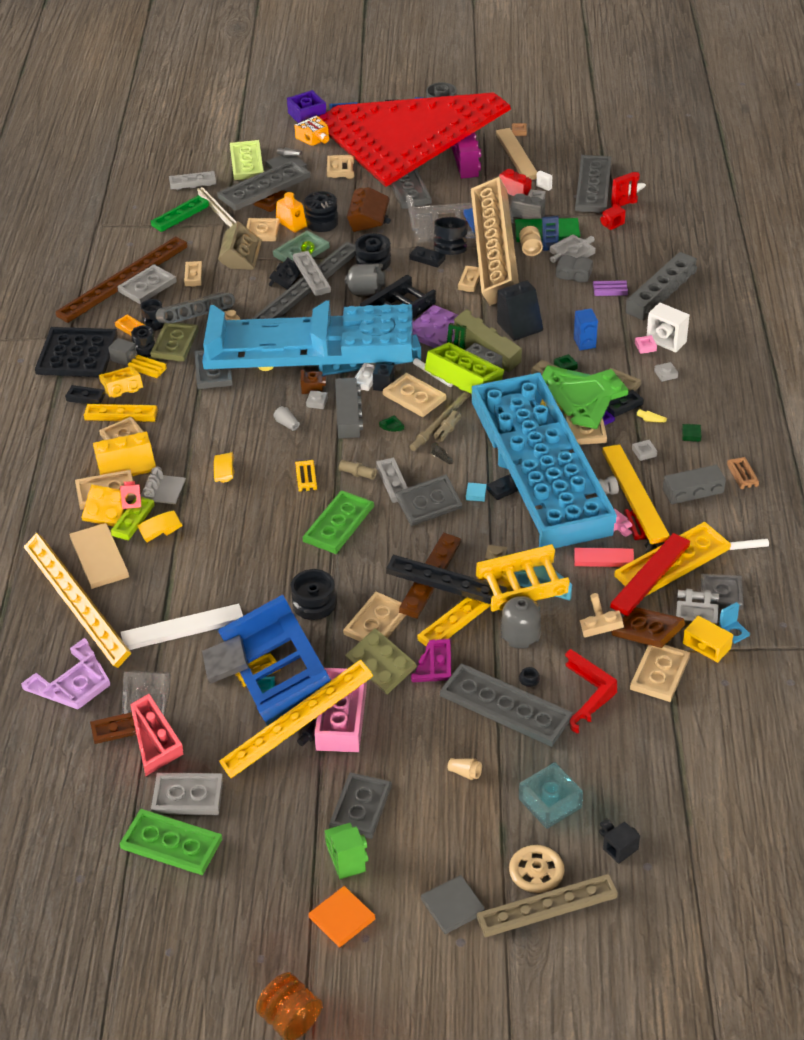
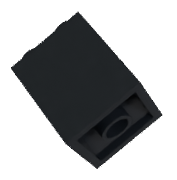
[497,280,543,341]

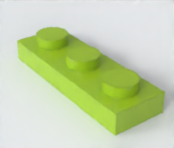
[111,496,155,541]

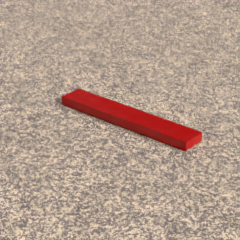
[610,533,690,617]

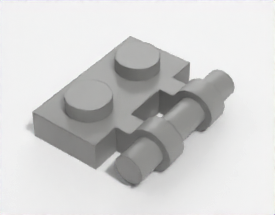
[676,588,719,625]

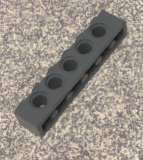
[626,252,697,320]

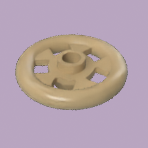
[509,845,565,893]

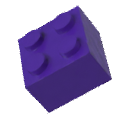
[287,90,326,123]

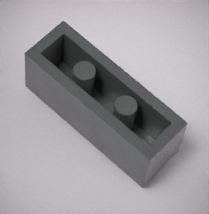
[663,464,726,505]

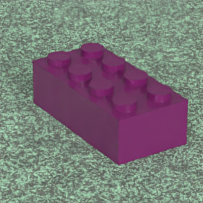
[451,132,481,179]

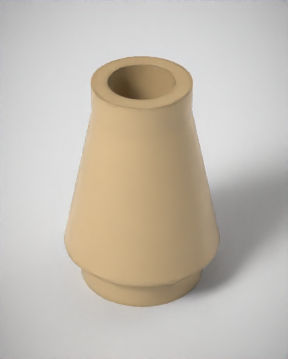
[448,758,482,780]

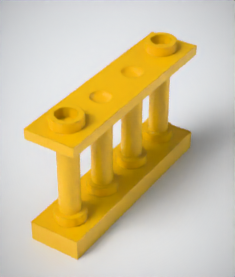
[476,544,570,612]

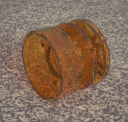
[256,972,323,1040]

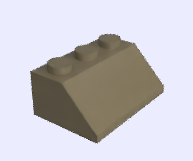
[218,221,262,270]

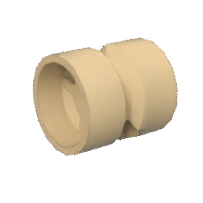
[519,226,543,256]

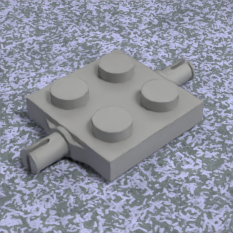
[549,234,595,263]

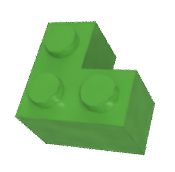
[324,822,368,879]

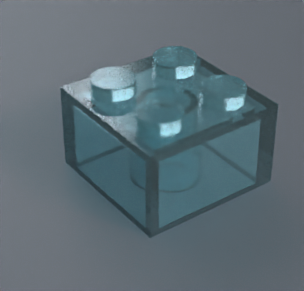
[519,762,583,829]

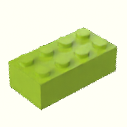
[424,342,504,394]

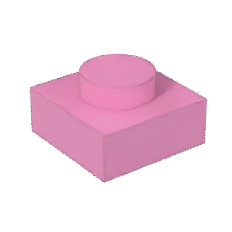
[635,335,657,354]

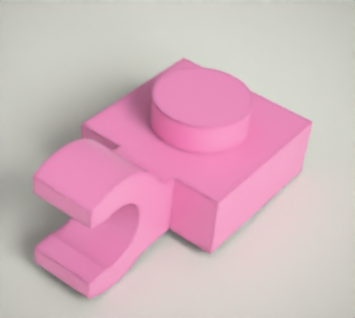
[614,508,632,537]

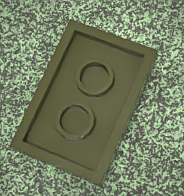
[151,322,199,362]
[345,628,417,695]

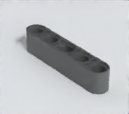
[156,292,235,323]

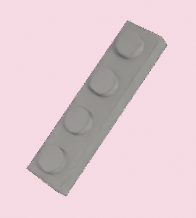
[293,251,331,296]

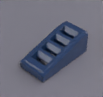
[541,216,559,251]

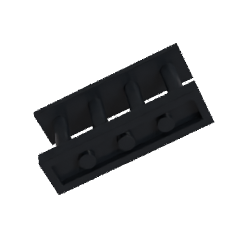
[360,275,436,318]

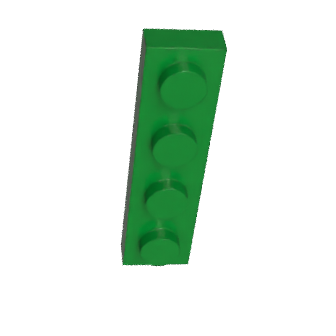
[151,195,209,232]

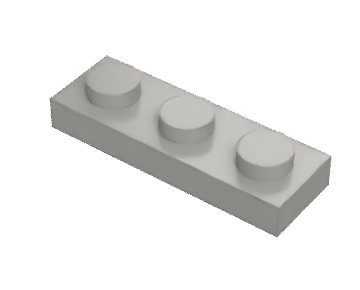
[169,171,216,190]
[376,458,408,503]

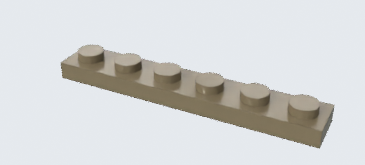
[477,874,618,938]

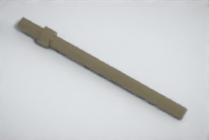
[410,391,472,451]

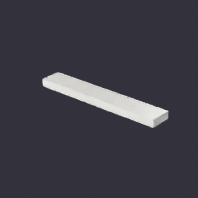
[121,604,243,650]

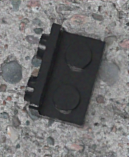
[269,257,301,290]

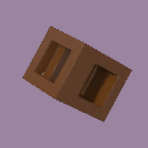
[301,369,326,394]

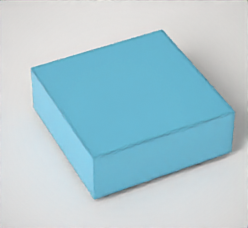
[466,483,487,502]

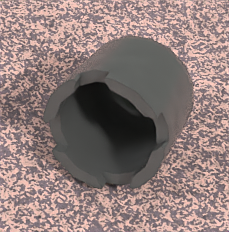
[345,263,386,296]
[501,596,541,649]

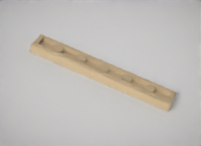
[496,128,537,180]

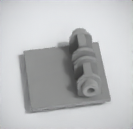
[141,466,186,504]

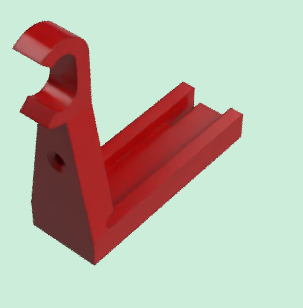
[565,649,617,733]

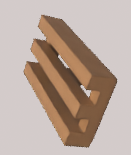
[727,457,759,489]

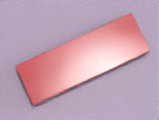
[574,548,634,567]

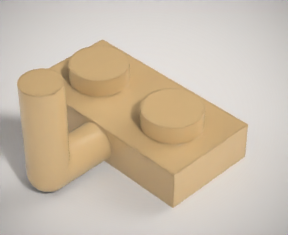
[580,593,624,638]

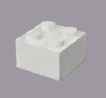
[647,303,690,352]

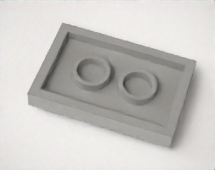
[117,264,177,304]
[151,773,223,815]

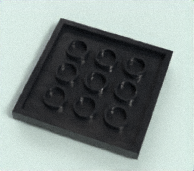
[35,327,118,377]

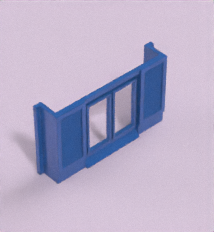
[218,595,331,726]

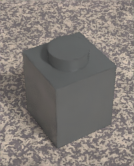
[108,338,137,366]

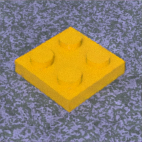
[82,484,129,527]

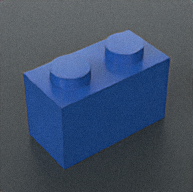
[574,308,598,350]

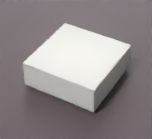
[536,171,552,191]

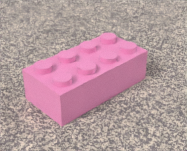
[315,668,367,752]

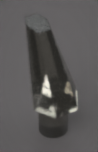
[431,442,453,464]

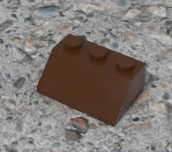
[347,187,389,232]

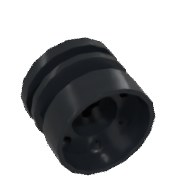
[304,191,338,232]
[434,217,468,255]

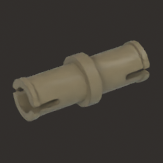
[433,410,462,442]
[339,460,377,480]

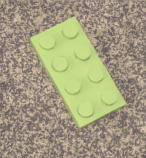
[230,140,264,180]

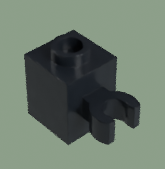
[373,362,395,392]
[599,818,640,864]

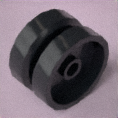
[355,233,391,271]
[290,569,336,620]

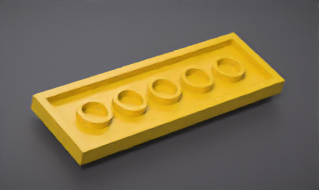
[614,522,731,597]

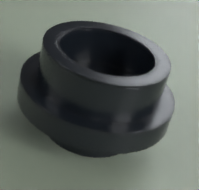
[519,667,540,687]

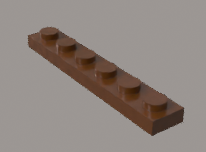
[399,532,461,619]

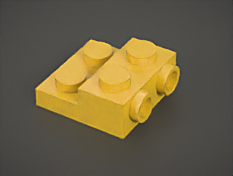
[99,366,143,398]

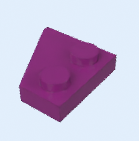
[411,639,452,682]

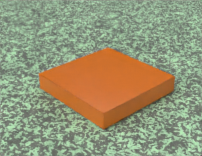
[309,886,375,947]

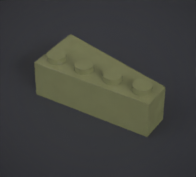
[454,309,522,372]

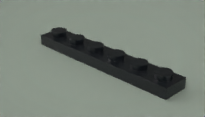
[386,554,507,604]

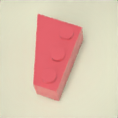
[130,694,184,776]

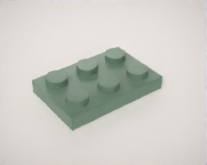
[273,230,330,262]

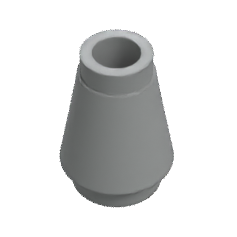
[274,406,300,431]

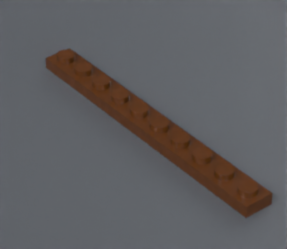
[56,236,187,323]

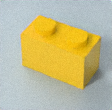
[683,616,733,663]

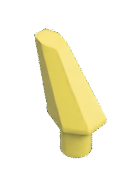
[637,409,667,423]

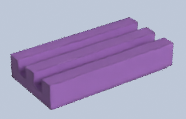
[593,281,628,296]

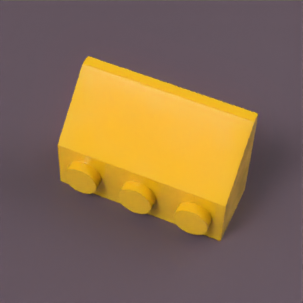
[93,431,156,476]

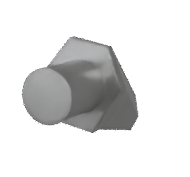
[277,147,302,157]

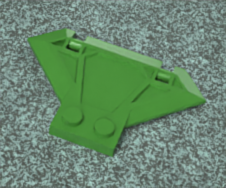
[542,365,628,429]

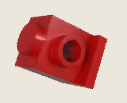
[600,204,626,230]

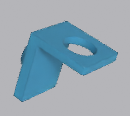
[719,602,750,644]

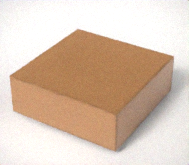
[512,123,527,136]

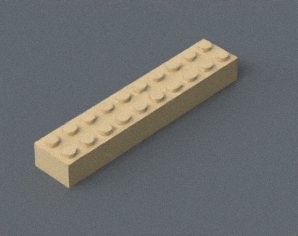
[471,177,519,306]

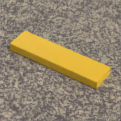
[84,404,158,422]

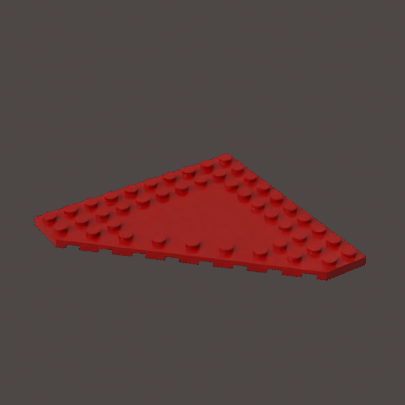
[319,92,511,187]

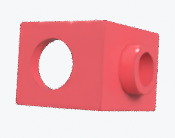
[120,481,141,509]

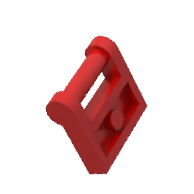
[611,172,640,207]

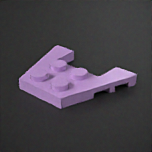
[21,638,110,709]

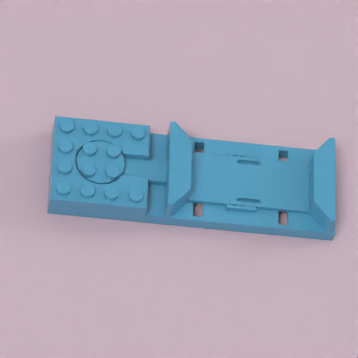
[202,301,413,369]
[472,373,617,548]

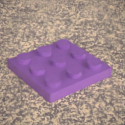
[413,305,458,348]

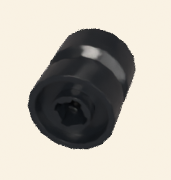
[140,299,165,331]
[131,325,155,358]

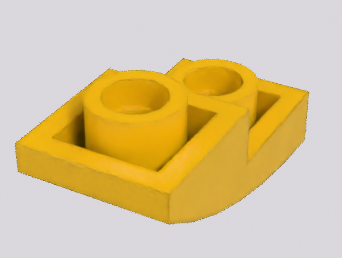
[214,452,234,483]
[137,511,183,543]

